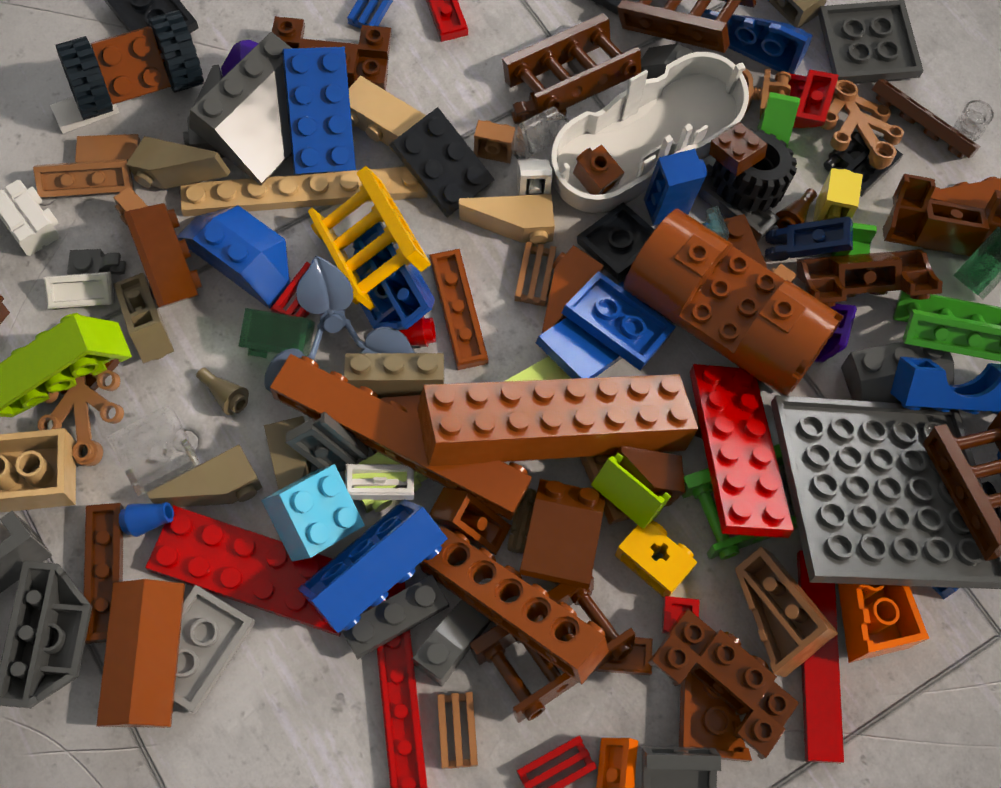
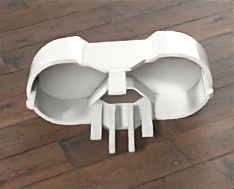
[551,52,749,213]

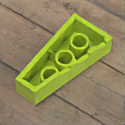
[0,313,132,417]

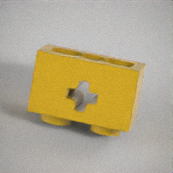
[615,521,698,598]

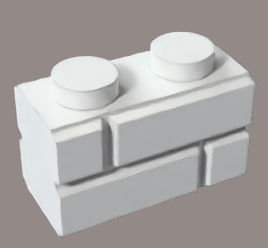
[0,180,59,256]

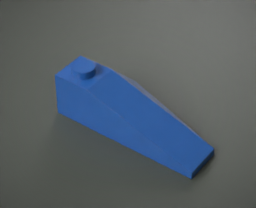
[701,9,813,74]

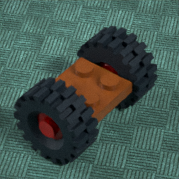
[56,10,204,120]

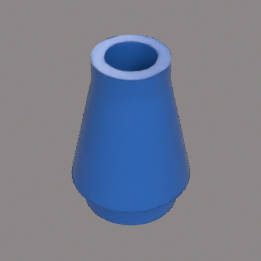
[119,502,174,537]

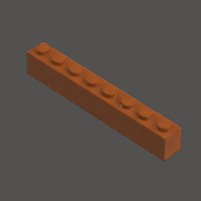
[270,354,532,520]

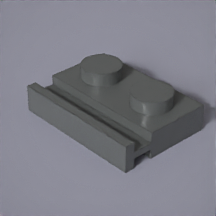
[286,412,369,473]

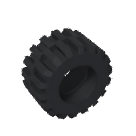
[711,129,797,212]

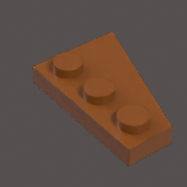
[679,672,752,762]

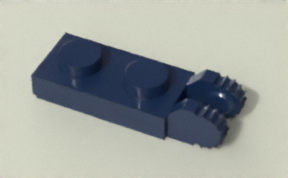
[765,216,853,262]

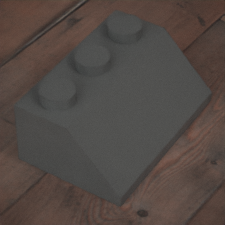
[841,341,954,403]

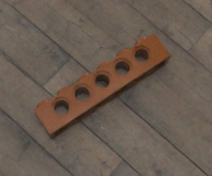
[419,525,609,685]

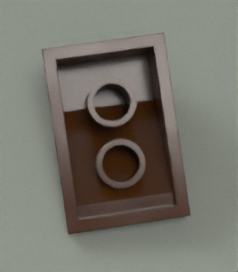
[519,479,606,589]

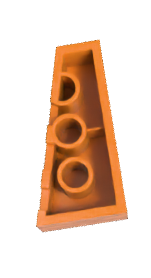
[838,583,929,663]

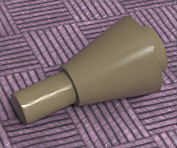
[196,368,249,415]

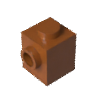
[573,144,625,195]

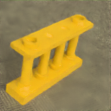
[308,166,431,311]

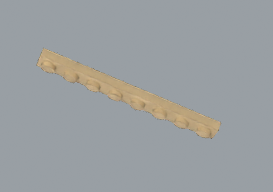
[181,166,427,217]

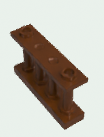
[617,0,756,53]
[502,13,641,121]
[923,411,1001,561]
[469,576,635,723]

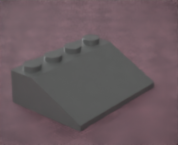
[189,32,292,185]

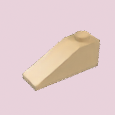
[459,194,555,245]

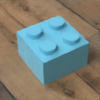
[261,464,365,562]

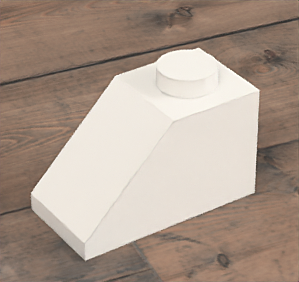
[517,158,552,196]

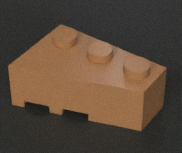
[735,546,839,678]

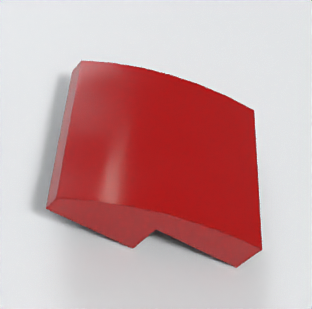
[779,69,839,128]

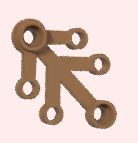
[820,80,904,169]
[38,370,124,466]

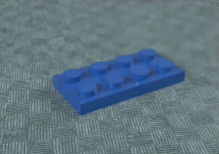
[282,47,356,175]

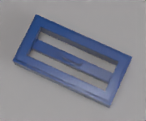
[347,0,393,29]

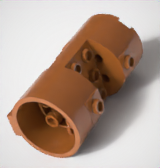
[623,208,844,396]

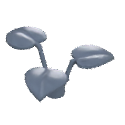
[264,256,416,393]

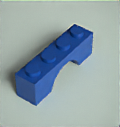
[890,357,1001,415]

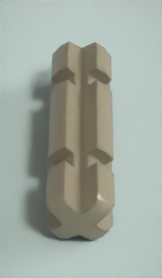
[507,488,537,553]

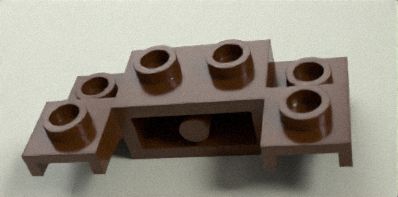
[272,16,392,91]
[882,174,1001,261]
[797,249,943,307]
[648,609,799,759]

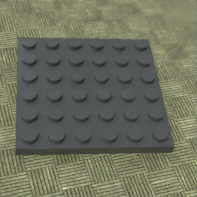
[771,395,1001,589]

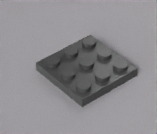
[818,0,924,83]

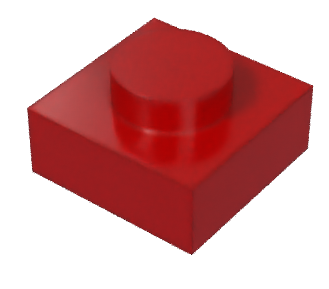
[661,596,700,634]

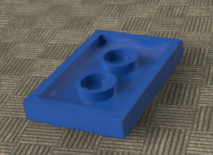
[561,271,676,371]

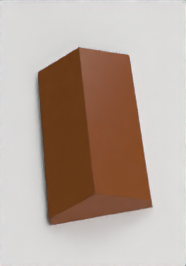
[96,579,185,728]

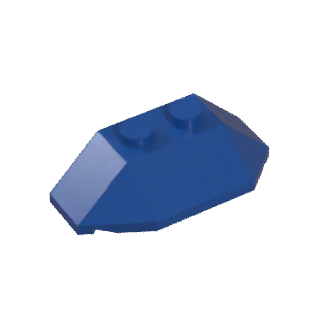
[177,205,290,309]
[353,221,435,330]

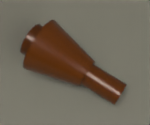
[776,188,817,229]

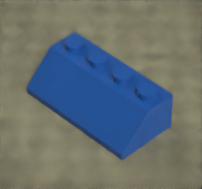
[298,499,448,633]

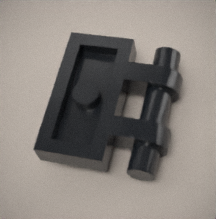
[823,132,903,197]

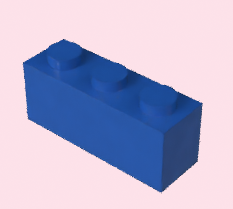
[644,149,707,226]

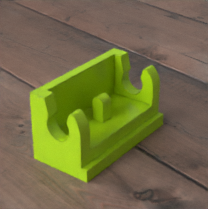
[591,452,671,529]

